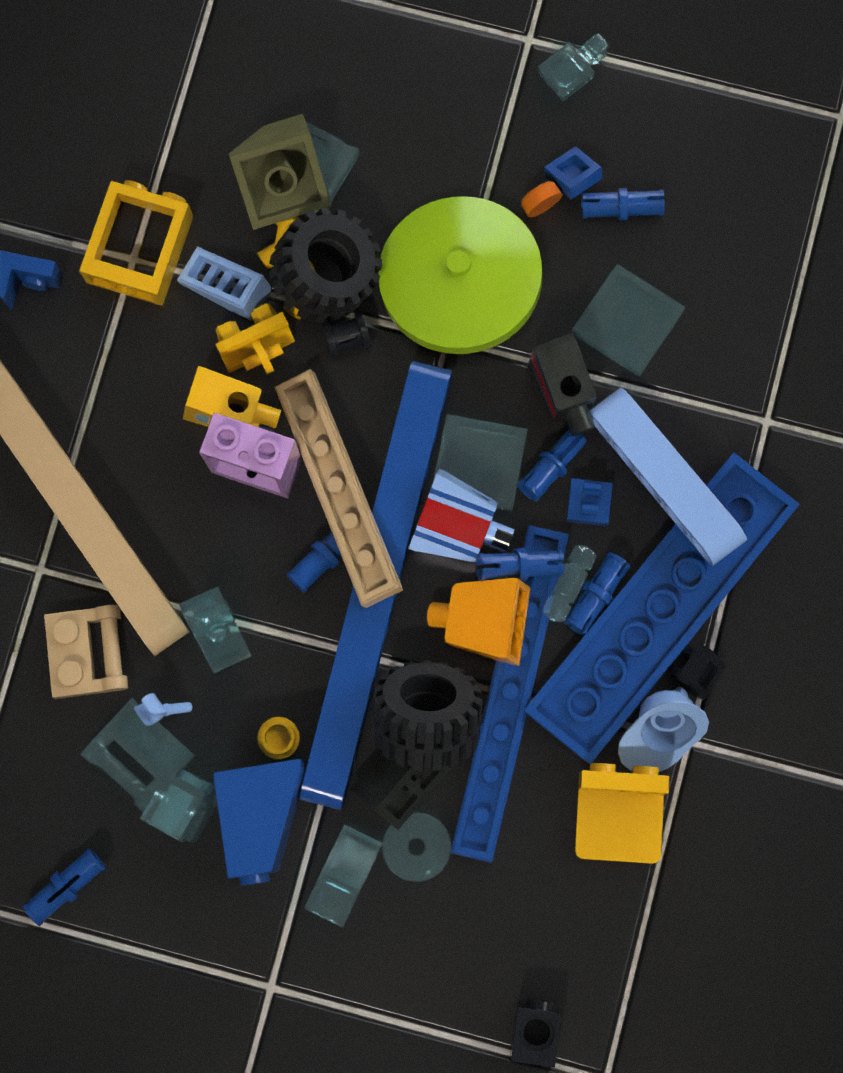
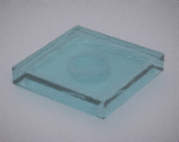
[571,264,686,377]
[433,414,528,512]

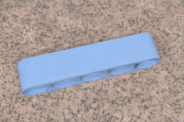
[589,387,747,566]

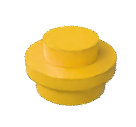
[257,717,300,760]

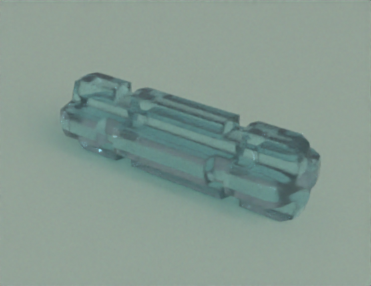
[543,545,596,622]

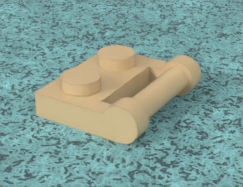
[44,605,128,699]

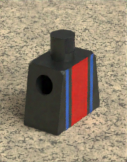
[529,332,597,437]

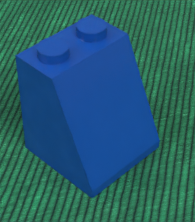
[213,759,306,886]

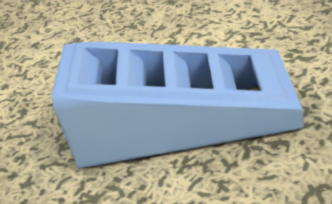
[177,246,271,321]

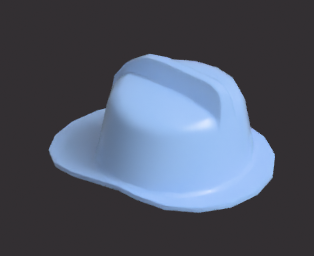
[618,686,709,772]

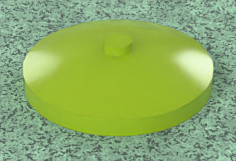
[378,196,542,354]

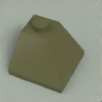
[229,114,331,230]

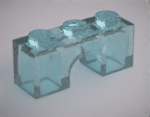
[140,769,217,843]

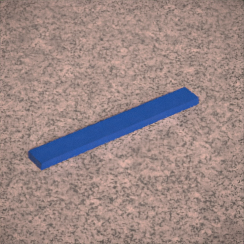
[450,525,569,863]

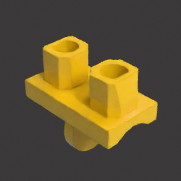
[215,303,295,374]

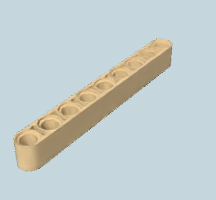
[0,360,190,656]

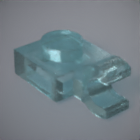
[538,33,609,102]

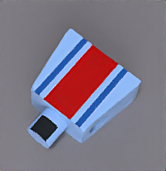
[408,469,515,562]

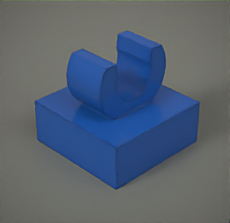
[566,478,613,526]

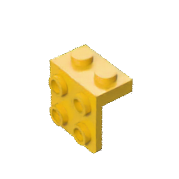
[575,763,669,864]

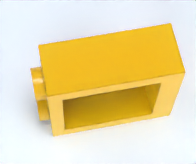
[79,180,193,306]

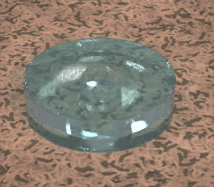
[382,813,451,882]

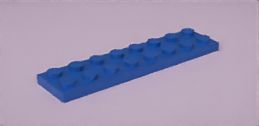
[524,452,800,765]

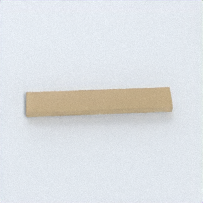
[274,369,403,608]

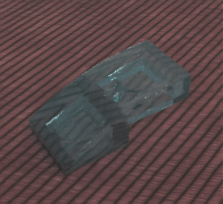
[304,825,383,928]

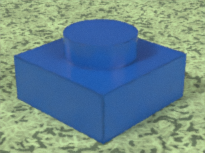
[544,146,603,200]

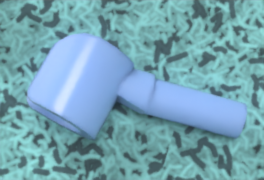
[133,693,192,726]

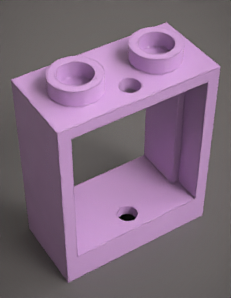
[199,413,302,499]

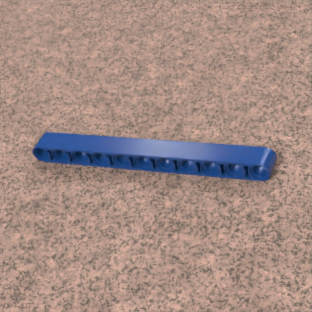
[300,361,452,810]

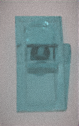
[179,586,252,673]

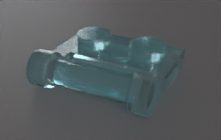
[81,698,196,812]

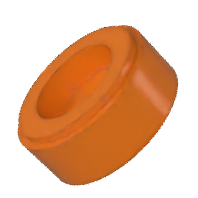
[521,181,563,218]

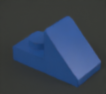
[0,250,63,310]

